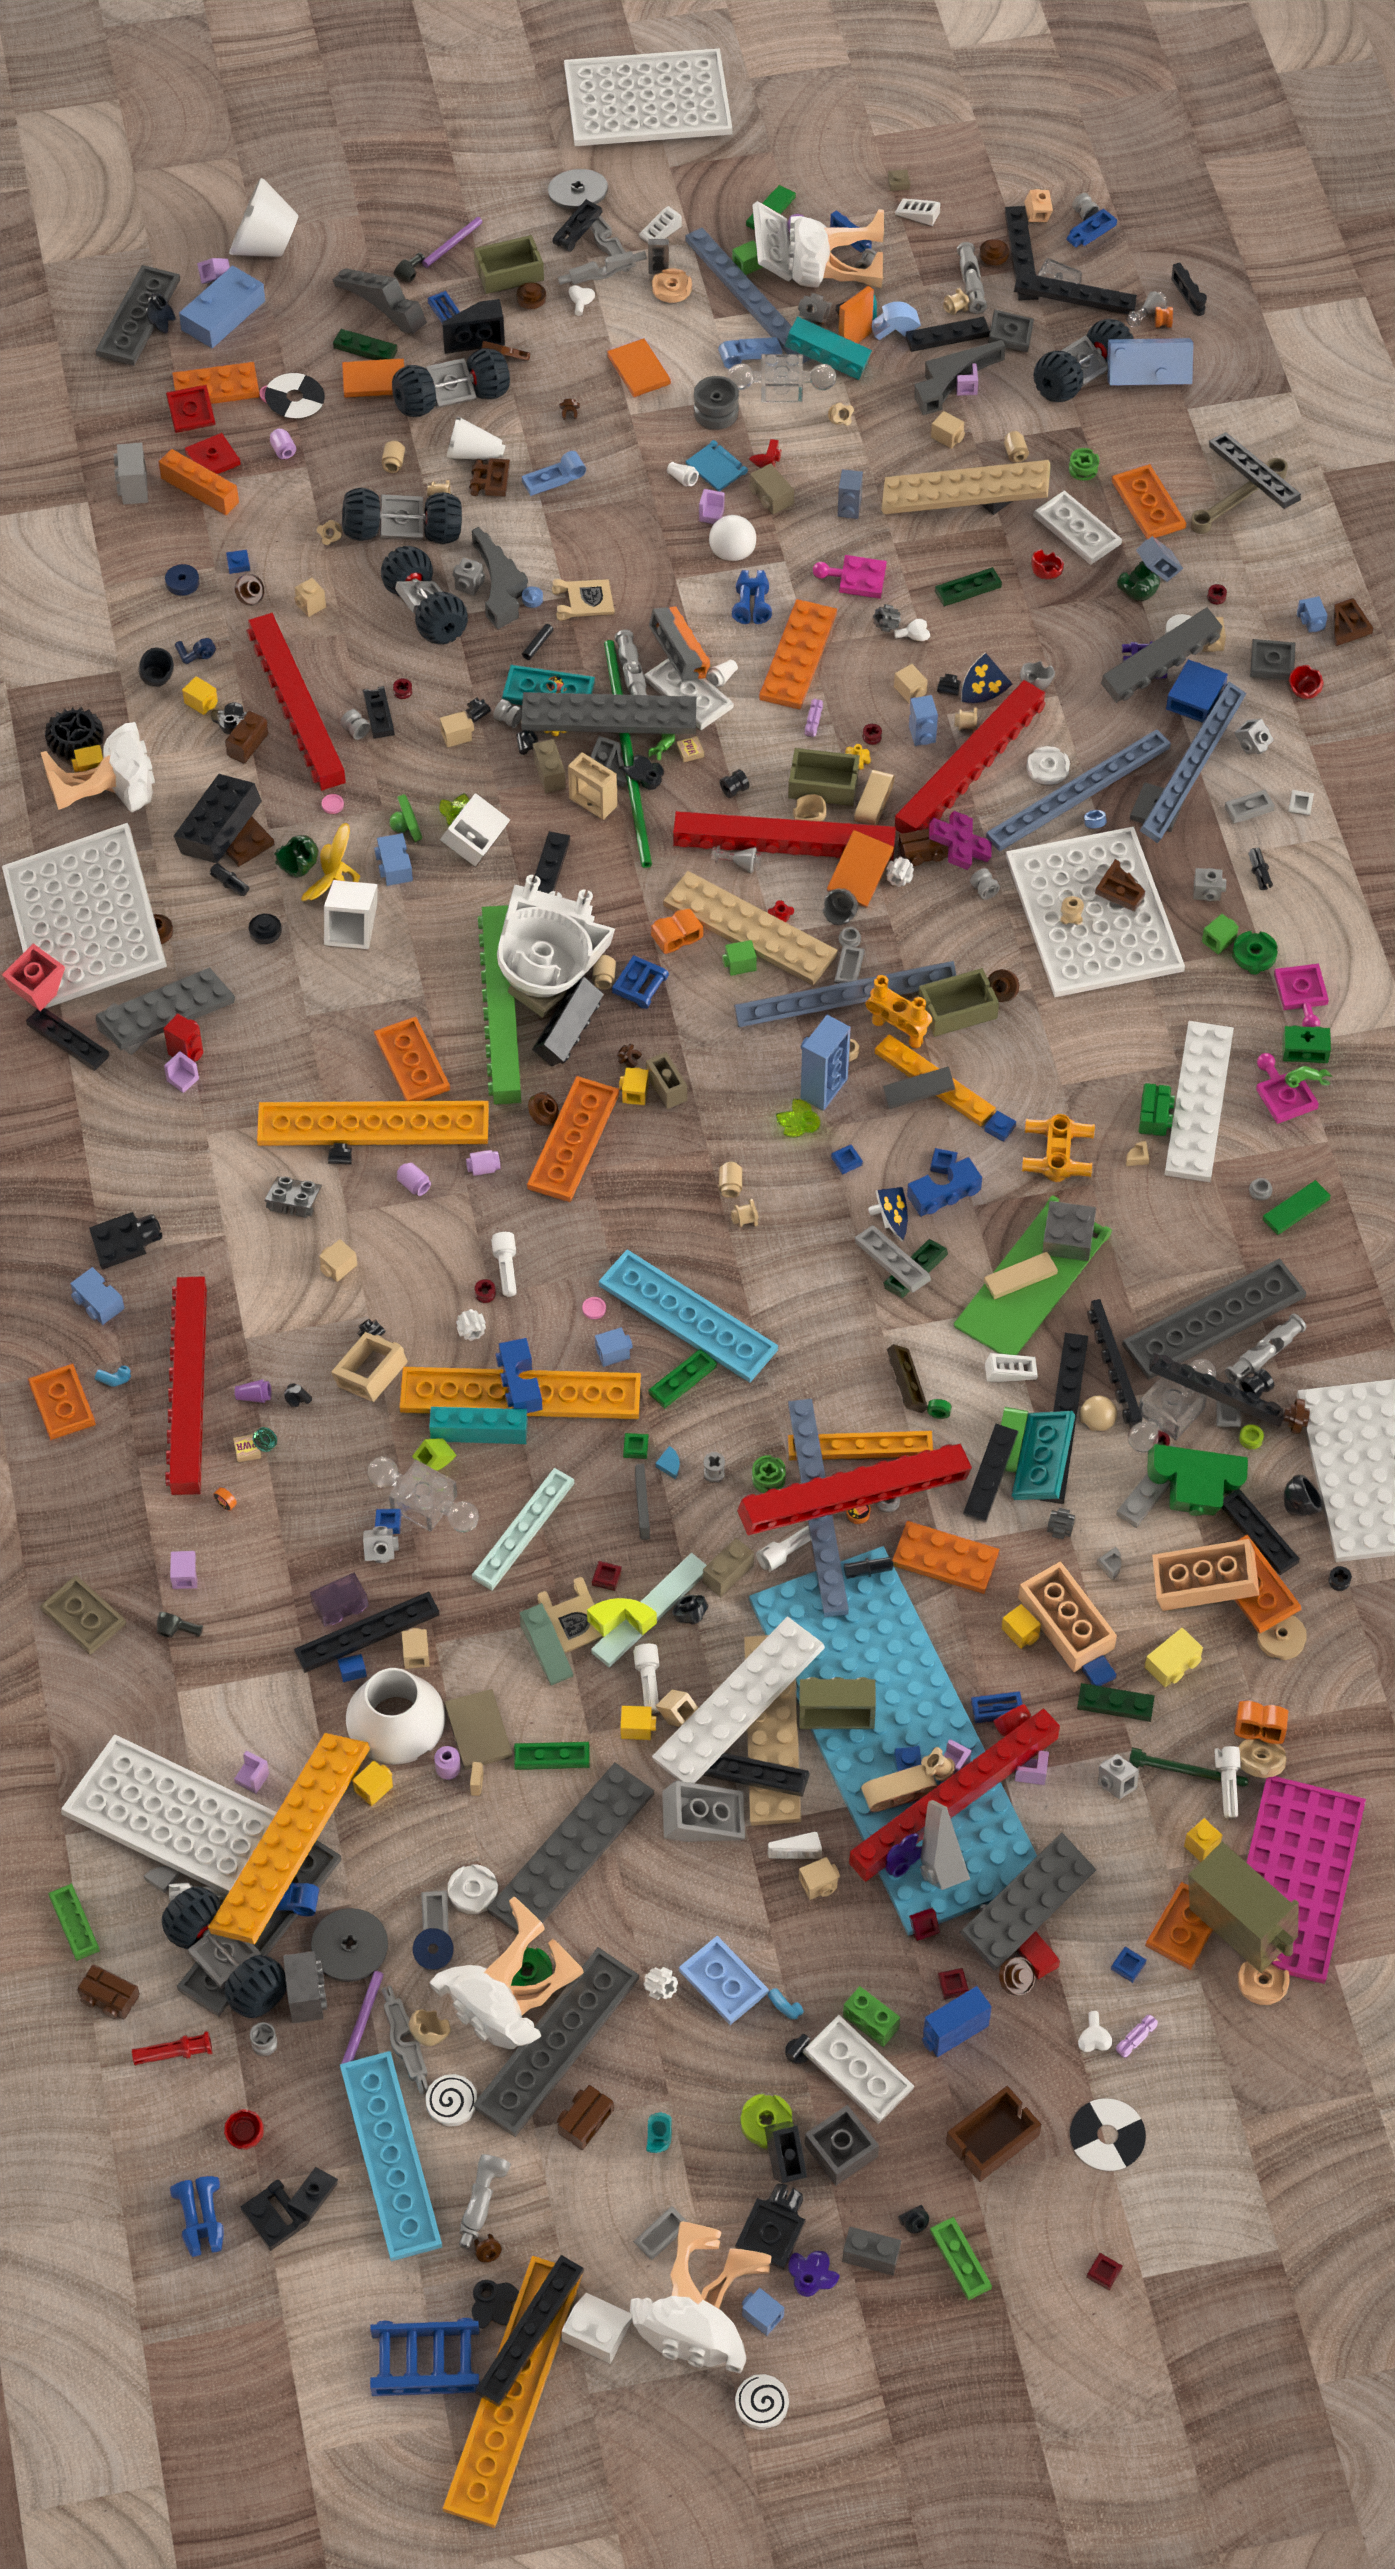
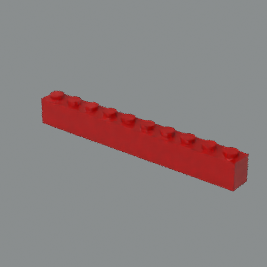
[246,613,346,791]
[894,680,1045,834]
[673,811,896,861]
[165,1276,207,1495]
[737,1443,972,1536]
[849,1708,1060,1882]

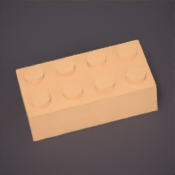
[1152,1539,1259,1611]
[1018,1561,1117,1672]

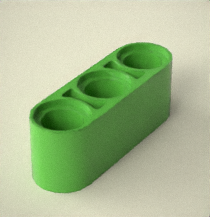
[1001,1407,1028,1473]

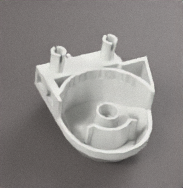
[497,875,615,997]

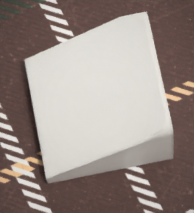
[1288,790,1314,815]

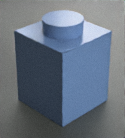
[595,1327,633,1367]
[742,2287,784,2336]

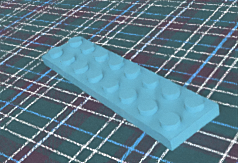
[599,1249,778,1383]
[340,2051,442,2262]

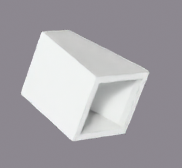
[324,880,377,949]

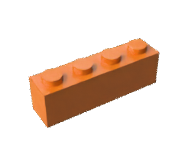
[158,449,239,515]

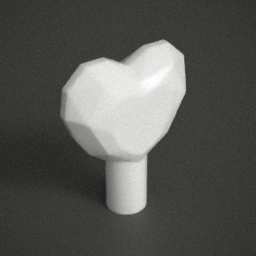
[569,285,595,316]
[894,619,930,642]
[1078,2011,1112,2052]

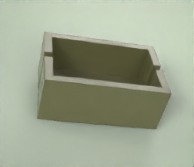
[474,235,544,294]
[788,748,860,806]
[918,968,999,1037]
[799,1677,876,1729]

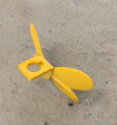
[301,823,360,901]

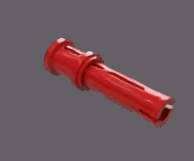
[132,2031,212,2066]

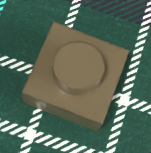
[887,169,910,191]

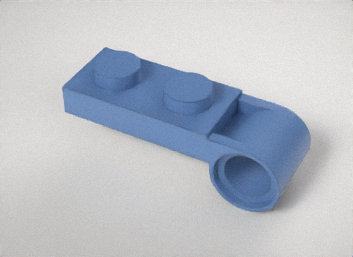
[718,337,783,369]
[522,451,586,496]

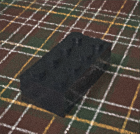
[174,774,262,863]

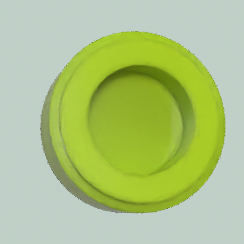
[1239,1425,1264,1450]

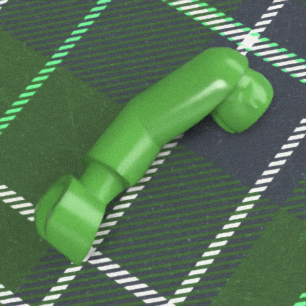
[648,734,675,760]
[1285,1066,1332,1088]

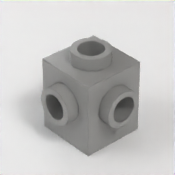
[798,293,832,324]
[453,558,485,596]
[1234,719,1274,754]
[1193,868,1226,901]
[363,1526,399,1563]
[1098,1754,1139,1799]

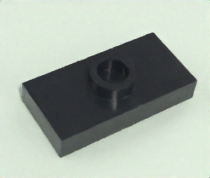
[287,2167,338,2221]

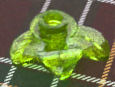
[439,793,470,826]
[776,1098,821,1138]

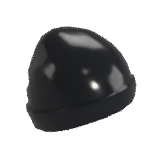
[138,647,174,687]
[1283,1475,1322,1516]

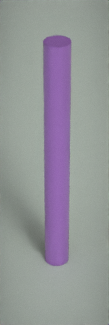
[422,217,482,268]
[341,1971,384,2064]

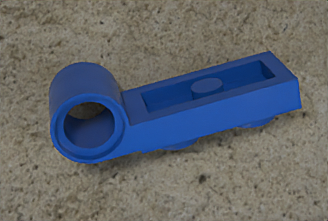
[275,1883,320,1917]

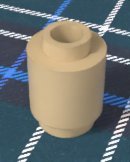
[1004,431,1029,462]
[382,441,405,473]
[592,955,616,990]
[719,1162,742,1198]

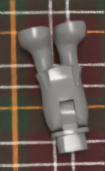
[459,2154,511,2249]

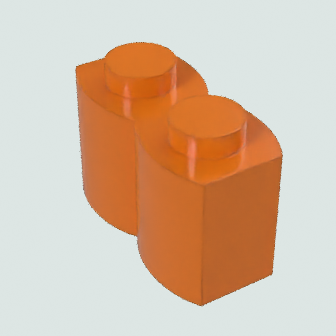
[651,909,703,954]
[1234,1701,1288,1744]

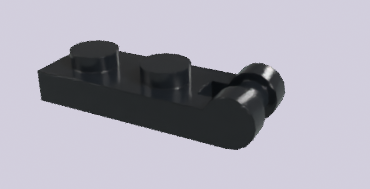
[552,199,603,252]
[1171,262,1207,316]
[363,686,395,739]

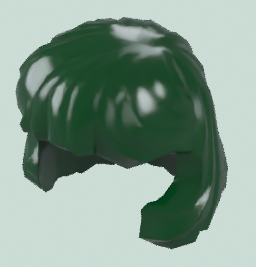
[1117,561,1160,602]
[274,835,319,878]

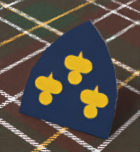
[961,652,1013,703]
[869,1187,908,1241]

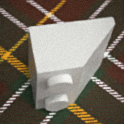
[562,2293,633,2364]

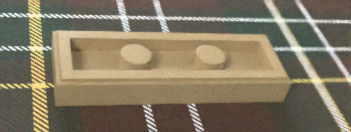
[984,1252,1058,1300]

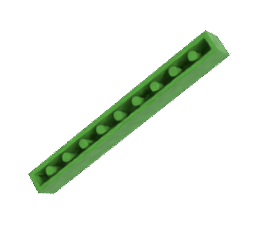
[478,905,521,1105]

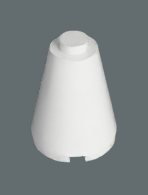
[446,417,505,460]

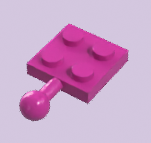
[813,555,887,599]
[1274,963,1329,1027]
[1256,1053,1319,1124]

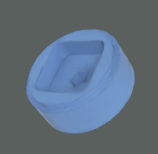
[522,586,543,608]
[1084,810,1107,829]

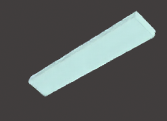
[472,1468,574,1591]
[591,1553,707,1668]

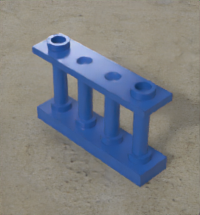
[370,2318,480,2396]

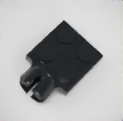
[89,1212,163,1270]
[735,2183,806,2270]

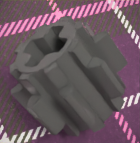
[873,604,901,632]
[1047,1508,1075,1539]

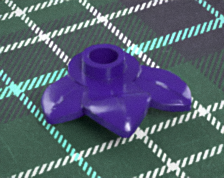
[885,1833,922,1877]
[788,2251,840,2297]

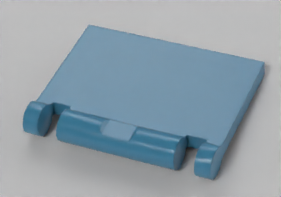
[686,440,748,492]

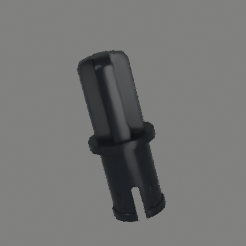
[1248,848,1273,890]
[210,863,250,896]
[844,1557,894,1579]

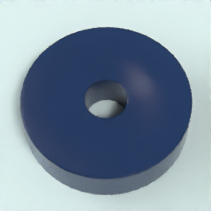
[165,564,200,596]
[412,1928,454,1970]

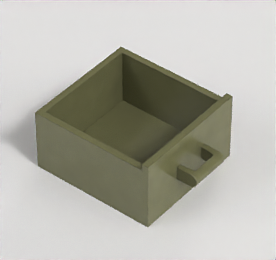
[1188,1841,1299,1973]

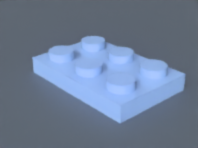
[679,1936,769,2025]

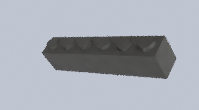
[1101,607,1223,703]

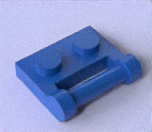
[612,955,669,1009]

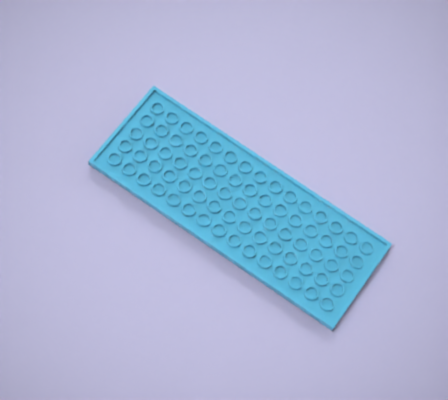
[749,1546,1037,1936]

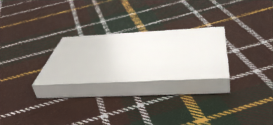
[752,201,792,282]
[1033,490,1122,565]
[644,658,734,730]
[803,2015,914,2124]

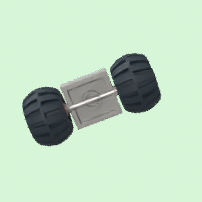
[1033,319,1134,402]
[392,348,510,417]
[342,488,462,544]
[381,546,468,645]
[161,1887,287,2018]

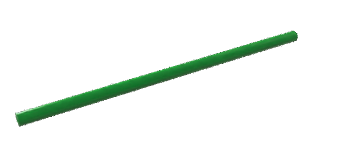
[604,640,652,868]

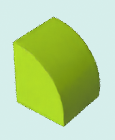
[412,1438,457,1473]

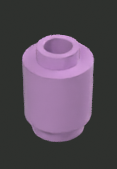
[270,429,296,459]
[466,1150,501,1176]
[397,1163,431,1196]
[434,1746,461,1780]

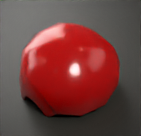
[1031,549,1064,580]
[1289,665,1324,700]
[994,1704,1032,1737]
[224,2109,264,2150]

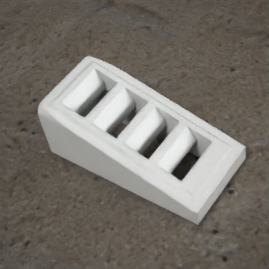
[895,199,940,226]
[639,206,682,243]
[985,1353,1038,1382]
[768,1832,822,1859]

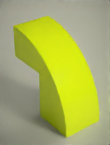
[587,1598,657,1637]

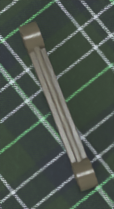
[1190,458,1288,534]

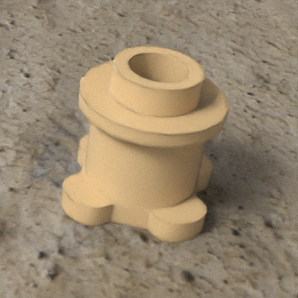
[943,288,969,315]
[828,403,854,426]
[427,480,451,497]
[317,520,342,545]
[954,708,977,734]
[1061,896,1084,925]
[731,1199,759,1228]
[921,1747,955,1781]

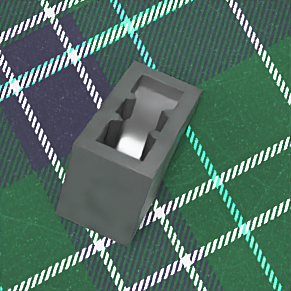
[648,239,669,274]

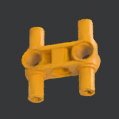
[865,975,932,1048]
[1022,1114,1095,1182]

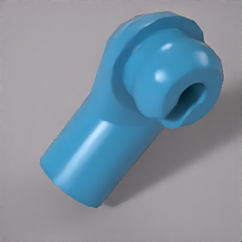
[95,1366,131,1387]
[768,1988,804,2020]

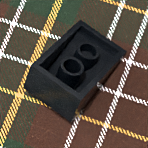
[442,299,505,354]

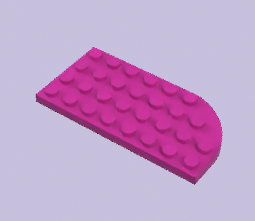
[1246,1776,1366,1984]

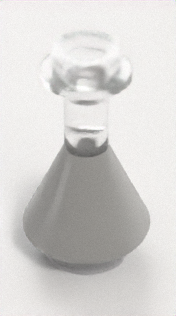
[1126,291,1168,327]
[711,845,762,873]

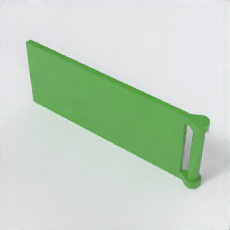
[954,1195,1112,1355]

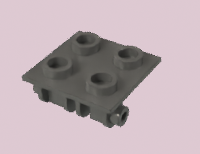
[265,1176,322,1218]

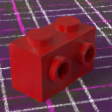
[163,1013,203,1062]

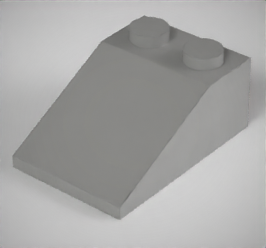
[662,1781,745,1842]
[920,1800,970,1890]

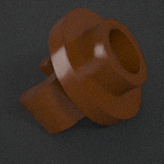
[559,399,580,420]
[617,1043,642,1068]
[474,2234,502,2263]

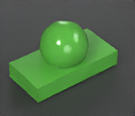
[389,794,423,842]

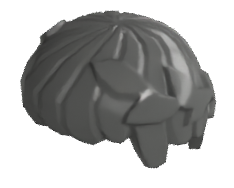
[823,888,858,925]

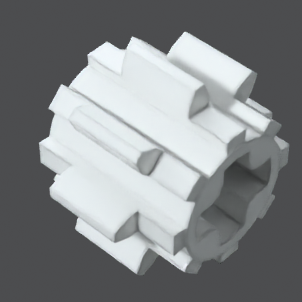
[886,857,914,887]
[456,1309,486,1341]
[644,1967,678,2000]

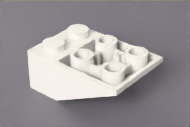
[440,793,510,866]

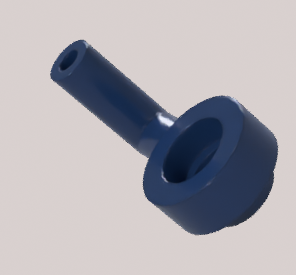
[175,638,216,664]

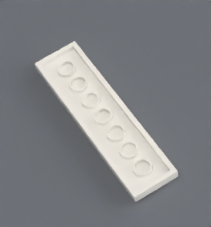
[1164,1021,1234,1182]
[652,1616,825,1783]

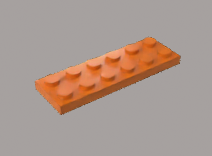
[759,599,837,710]
[527,1076,620,1203]

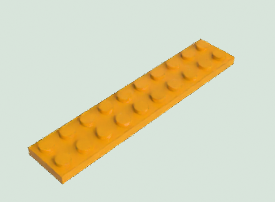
[257,1101,489,1146]
[400,1367,641,1419]
[208,1733,370,1944]
[442,2256,583,2528]

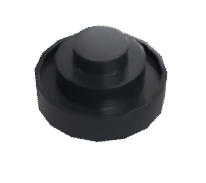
[248,913,282,944]
[672,1595,709,1625]

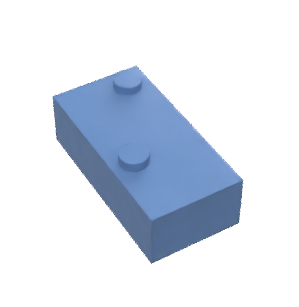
[179,265,265,348]
[1107,338,1193,385]
[800,1015,851,1111]

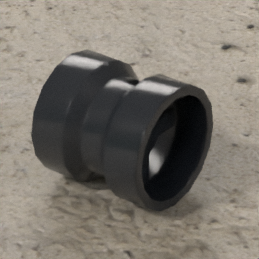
[719,769,750,798]
[1241,1368,1275,1398]

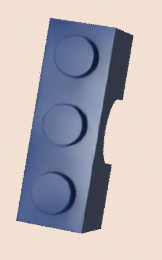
[907,1157,982,1217]
[495,1338,543,1413]

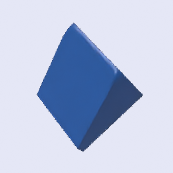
[337,1654,367,1682]

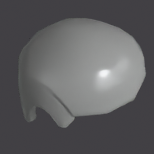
[1020,661,1055,690]

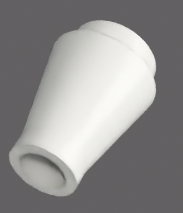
[667,462,699,486]
[707,659,738,687]

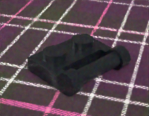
[240,2179,310,2251]

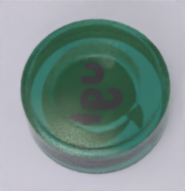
[252,1427,278,1452]

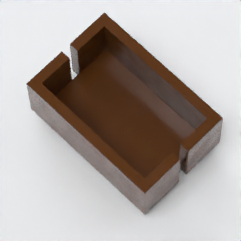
[946,2085,1042,2182]

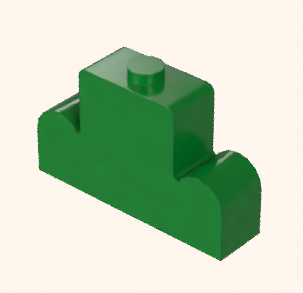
[1147,1444,1248,1516]

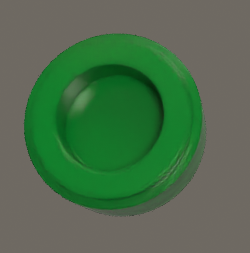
[927,1399,952,1419]

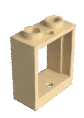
[568,752,617,820]
[331,1332,408,1402]

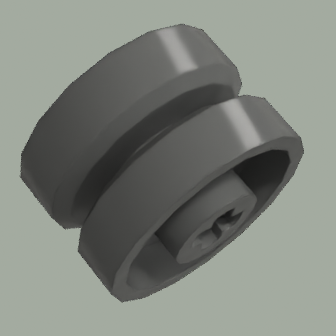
[694,376,739,430]

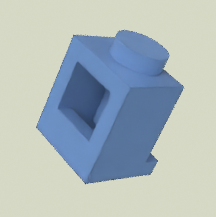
[1297,596,1328,632]

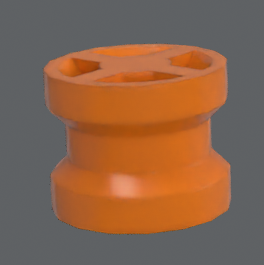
[1155,307,1173,328]

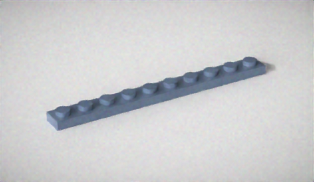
[685,228,811,366]
[1139,681,1247,843]
[986,729,1171,852]
[734,961,956,1027]
[788,1399,849,1617]

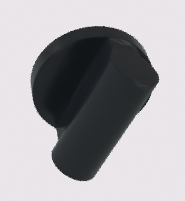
[937,673,961,696]
[465,697,491,723]
[516,730,538,755]
[328,1143,352,1164]
[357,1319,386,1338]
[284,1383,312,1407]
[785,2034,810,2064]
[898,2205,929,2234]

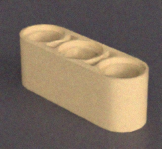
[854,770,895,825]
[861,1765,937,1812]

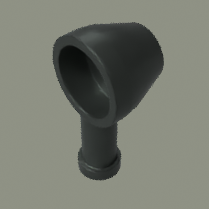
[394,252,425,282]
[157,1612,203,1638]

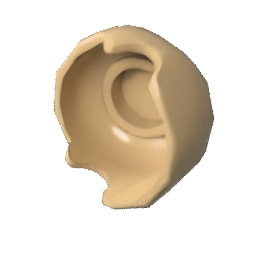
[793,794,827,822]
[1079,1395,1118,1431]
[409,2009,451,2046]

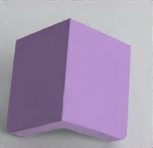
[197,258,230,284]
[956,363,978,396]
[699,489,724,524]
[164,1052,199,1093]
[170,1551,197,1589]
[943,1739,972,1775]
[234,1751,269,1794]
[1015,1751,1049,1785]

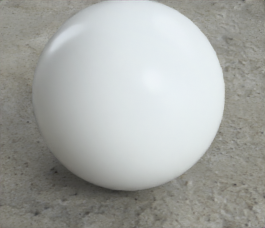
[709,515,756,561]

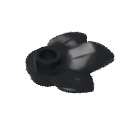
[146,293,176,334]
[211,702,247,734]
[622,755,664,790]
[471,2280,519,2329]

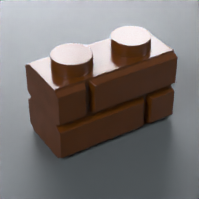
[225,711,269,764]
[898,829,949,866]
[77,1964,140,2020]
[557,2085,614,2150]

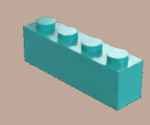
[785,316,872,380]
[429,1407,528,1444]

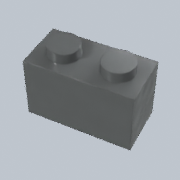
[842,2226,902,2276]

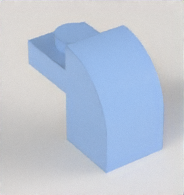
[872,302,921,340]

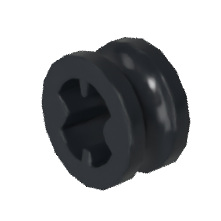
[1328,1566,1352,1591]

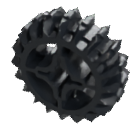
[45,706,104,761]

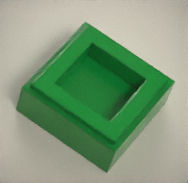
[623,1433,649,1459]

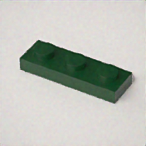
[333,329,398,360]
[935,567,1002,607]
[883,1239,948,1298]
[1077,1683,1155,1722]

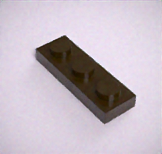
[887,1344,928,1413]

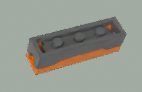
[649,606,710,681]

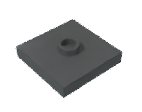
[988,309,1034,352]
[1250,639,1296,680]
[1130,782,1186,832]

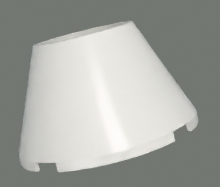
[229,178,298,257]
[346,1668,446,1765]

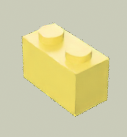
[1145,1628,1203,1687]

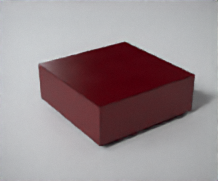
[592,1561,622,1591]
[909,1907,940,1941]
[937,1968,969,2000]
[1086,2253,1123,2291]

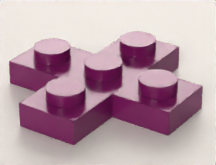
[929,811,992,870]

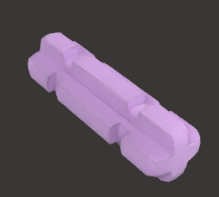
[805,699,823,737]
[1116,2015,1158,2058]

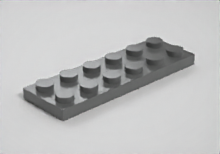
[95,265,180,366]
[96,967,235,1050]
[959,1833,1096,1970]

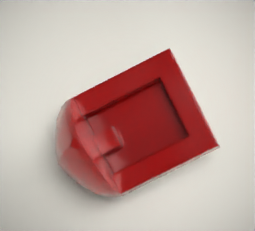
[749,439,782,468]

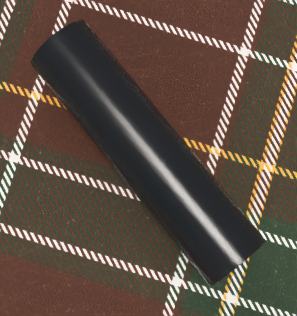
[522,624,554,660]

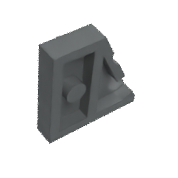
[591,736,626,787]

